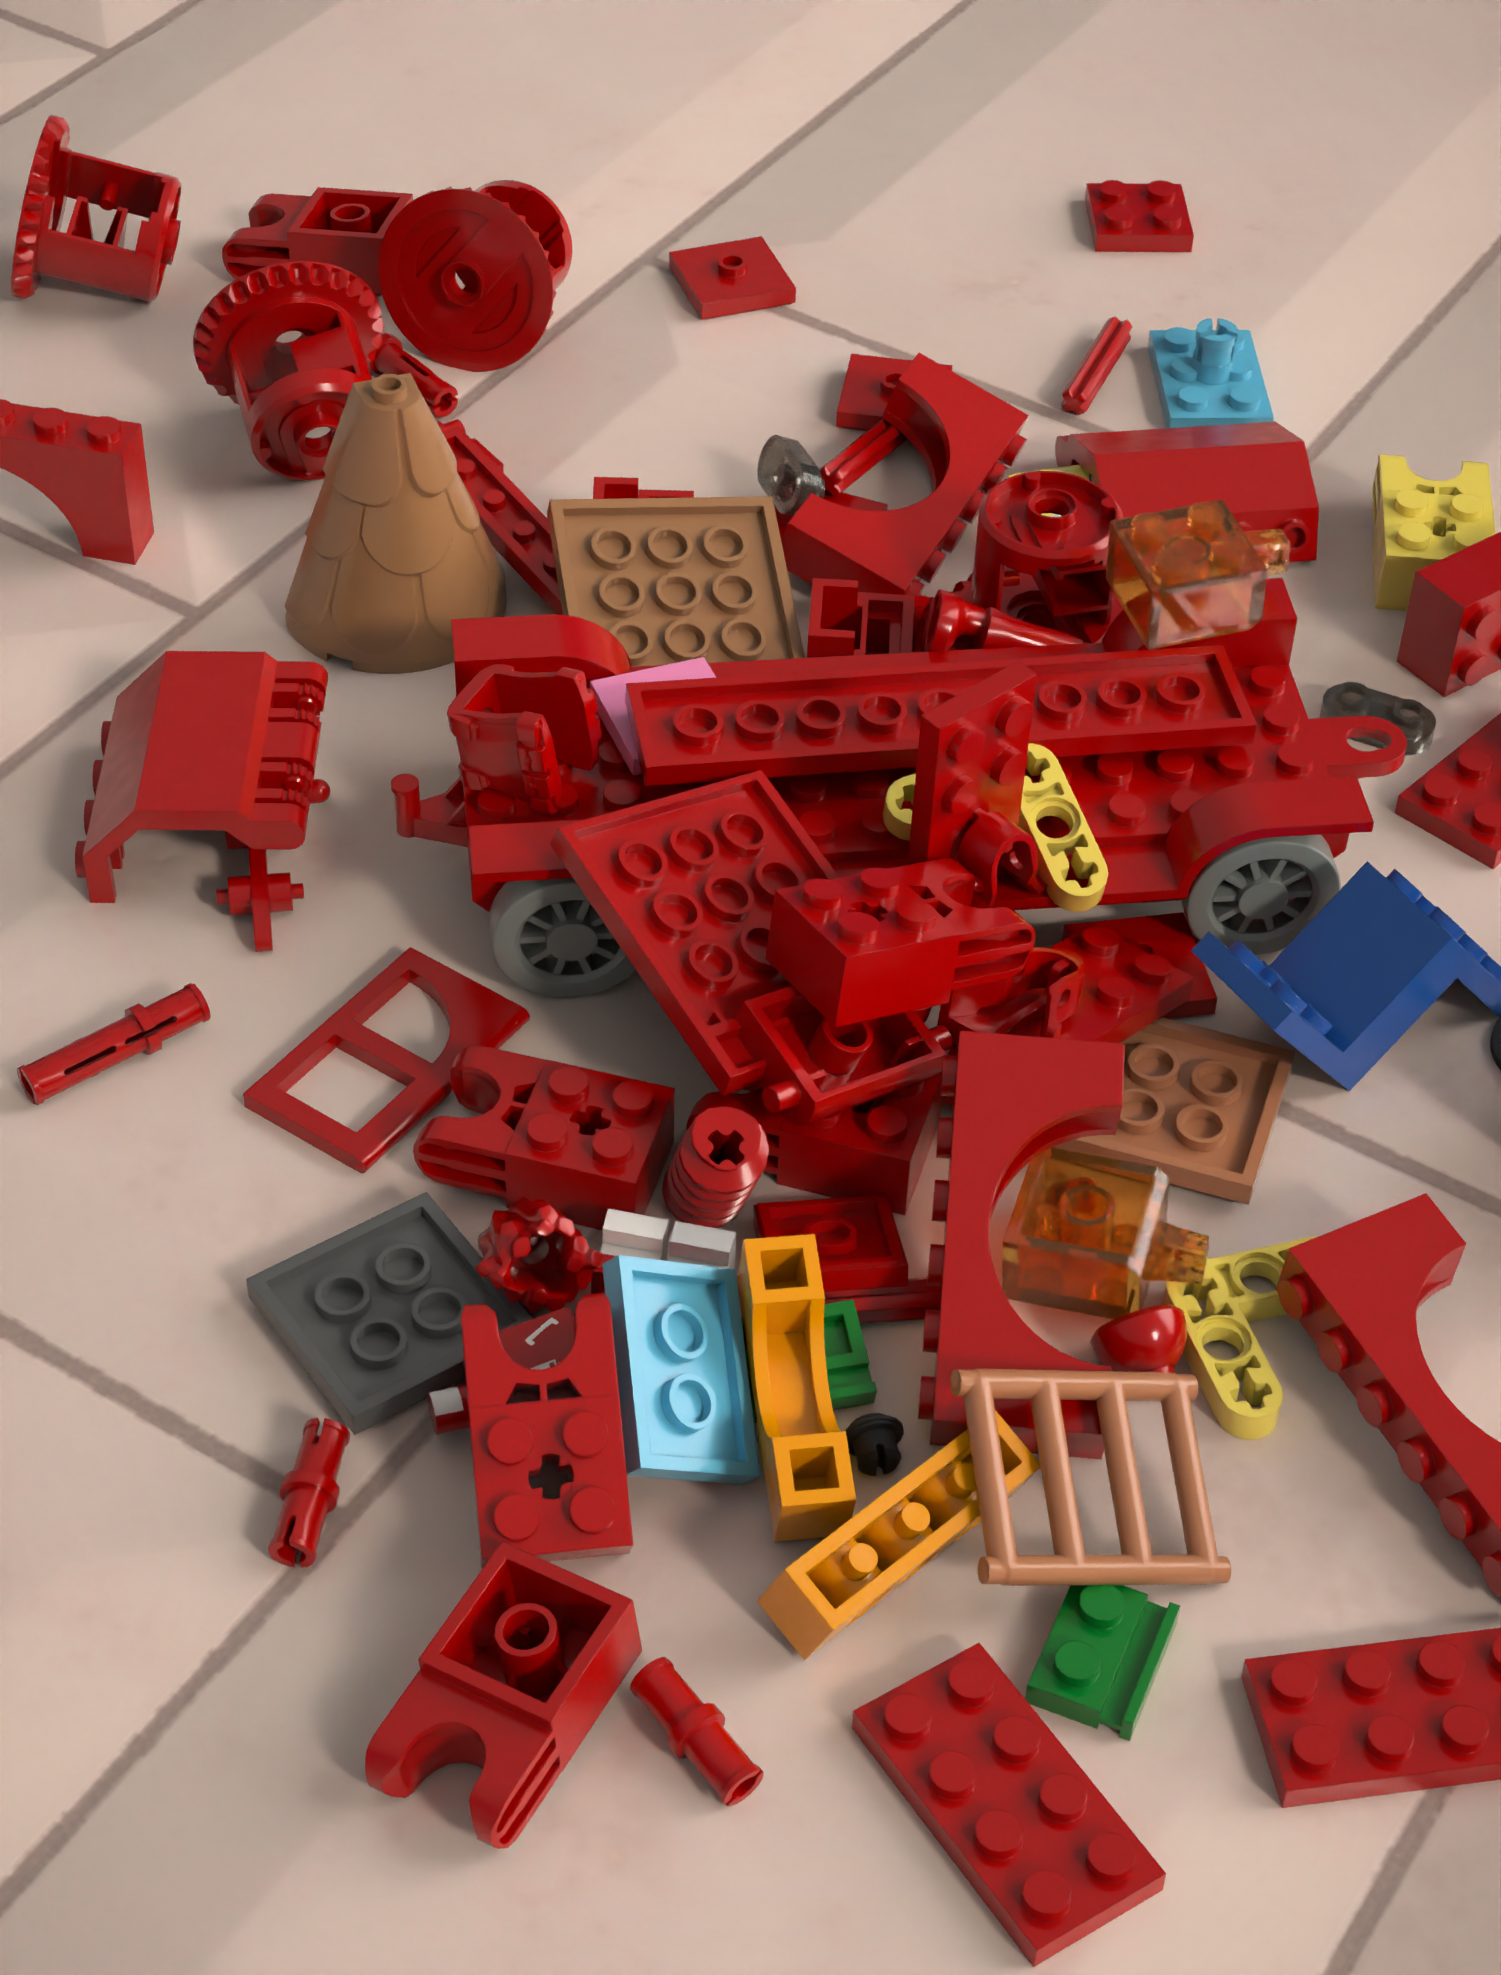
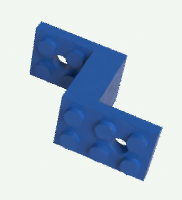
[1191,861,1501,1091]

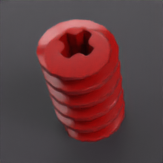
[662,1106,769,1228]

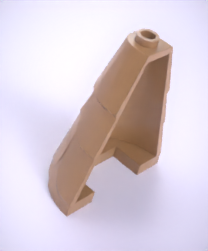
[285,373,506,674]

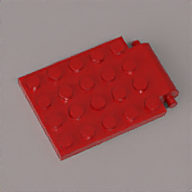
[550,770,952,1126]

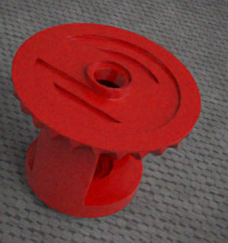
[11,115,181,302]
[378,180,572,372]
[193,261,384,480]
[952,471,1128,650]

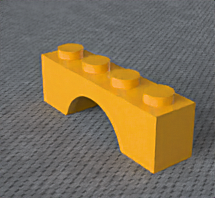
[737,1234,856,1542]

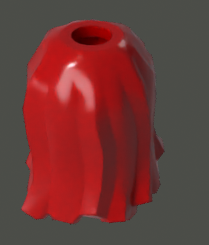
[475,1197,604,1313]

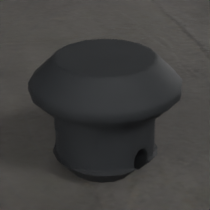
[845,1413,904,1476]

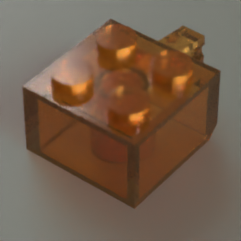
[1106,500,1291,650]
[1002,1147,1210,1319]

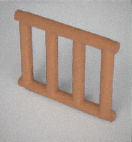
[950,1368,1231,1586]

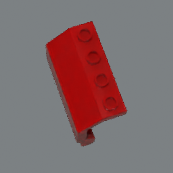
[1055,421,1319,574]
[75,651,328,903]

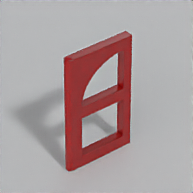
[243,947,530,1173]

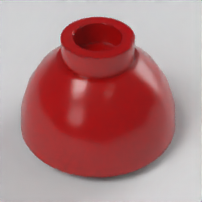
[1090,1304,1187,1374]

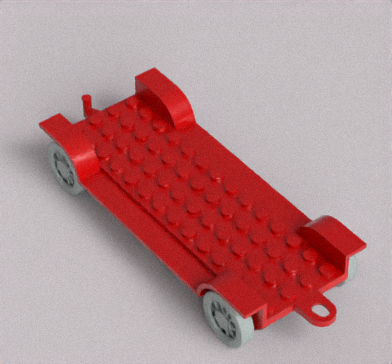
[391,578,1407,997]

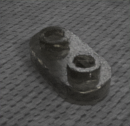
[757,435,825,516]
[1320,682,1436,755]

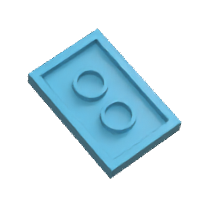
[1148,318,1274,428]
[602,1255,760,1484]

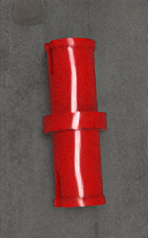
[268,1418,350,1568]
[629,1657,764,1806]

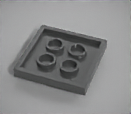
[246,1192,533,1435]

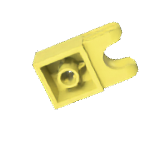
[1372,454,1495,611]

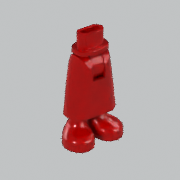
[912,589,1089,652]

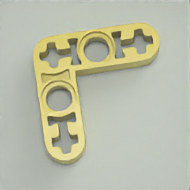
[883,743,1109,912]
[1162,1236,1318,1440]

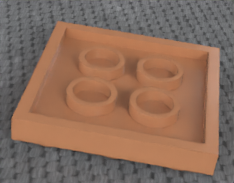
[1055,1017,1295,1205]

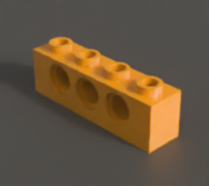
[757,1410,1041,1661]

